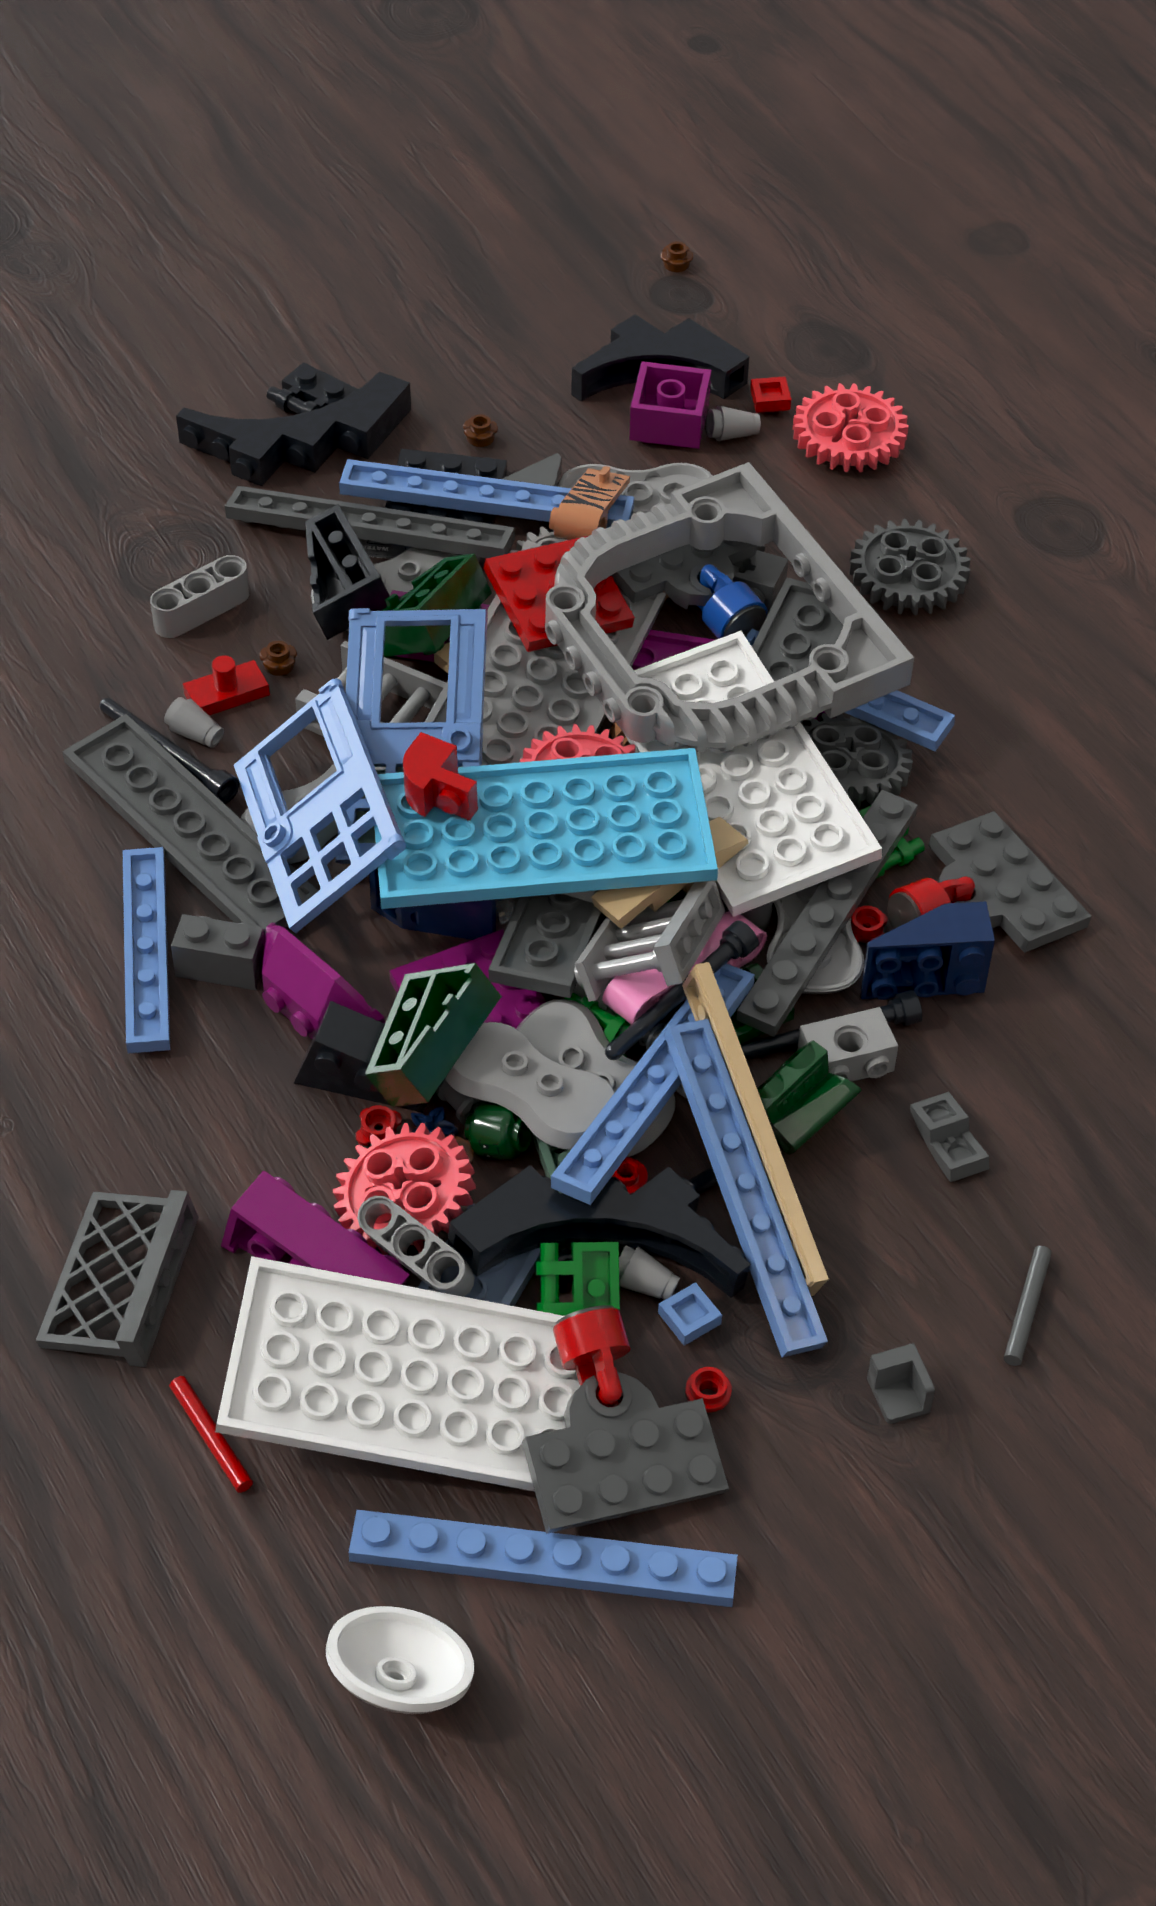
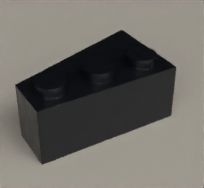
[305,504,390,640]
[294,1001,430,1113]

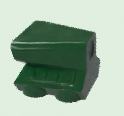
[757,1040,862,1155]

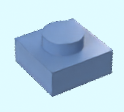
[658,1282,722,1346]

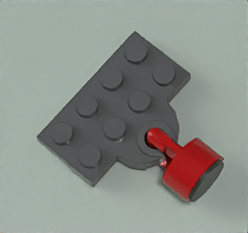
[887,811,1092,953]
[522,1305,729,1534]

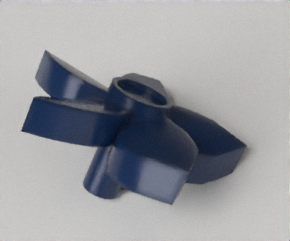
[411,1106,458,1137]

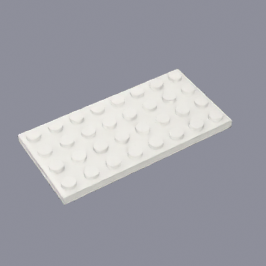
[625,631,882,917]
[215,1256,580,1491]

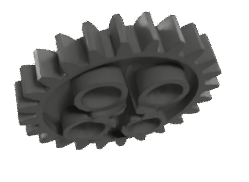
[849,519,971,615]
[802,713,913,808]

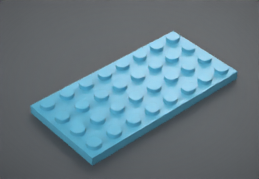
[374,748,718,909]

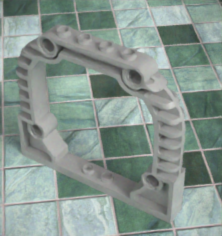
[545,462,914,752]

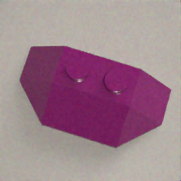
[262,922,385,1039]

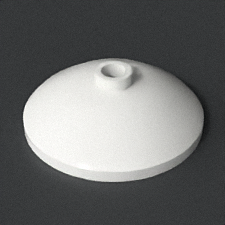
[326,1606,474,1714]

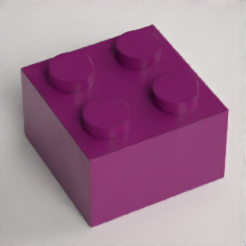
[629,361,711,449]

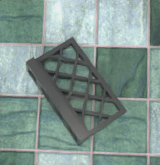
[36,1190,199,1367]

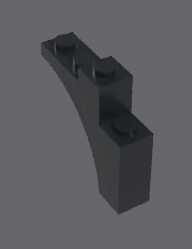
[571,314,750,402]

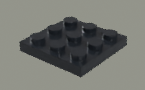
[385,449,507,524]

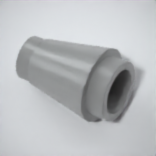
[706,406,761,441]
[164,697,224,748]
[619,1245,680,1300]

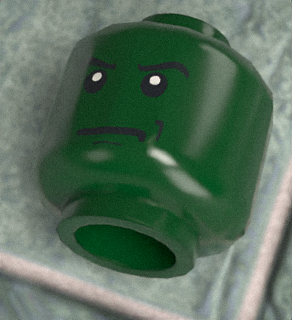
[464,1101,532,1161]

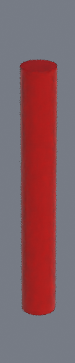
[169,1376,253,1493]

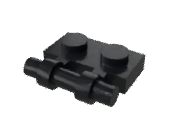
[266,362,358,414]

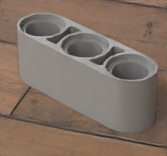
[150,555,250,638]
[357,1196,475,1297]

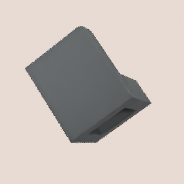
[867,1343,935,1424]

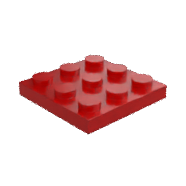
[484,536,635,652]

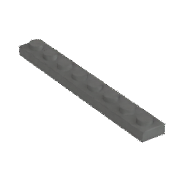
[225,486,515,559]
[736,790,918,1037]

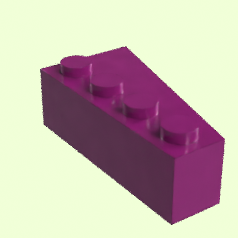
[221,1170,410,1285]

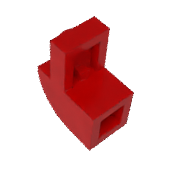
[403,732,478,821]

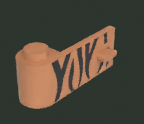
[549,466,630,540]

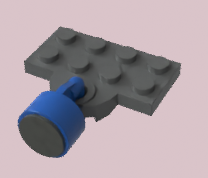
[611,540,768,639]

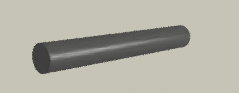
[1003,1246,1052,1366]

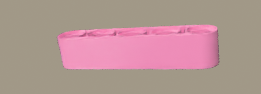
[602,911,767,1024]

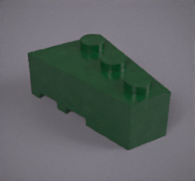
[382,553,492,657]
[365,963,502,1107]

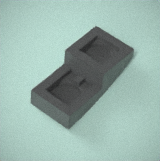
[910,1092,989,1182]

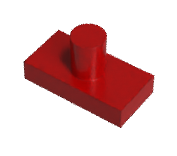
[183,655,270,716]

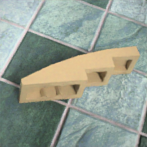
[591,817,749,929]

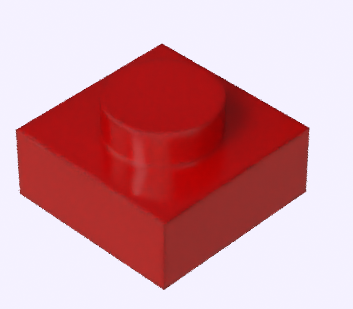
[750,376,791,413]

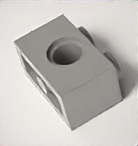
[797,1007,898,1082]

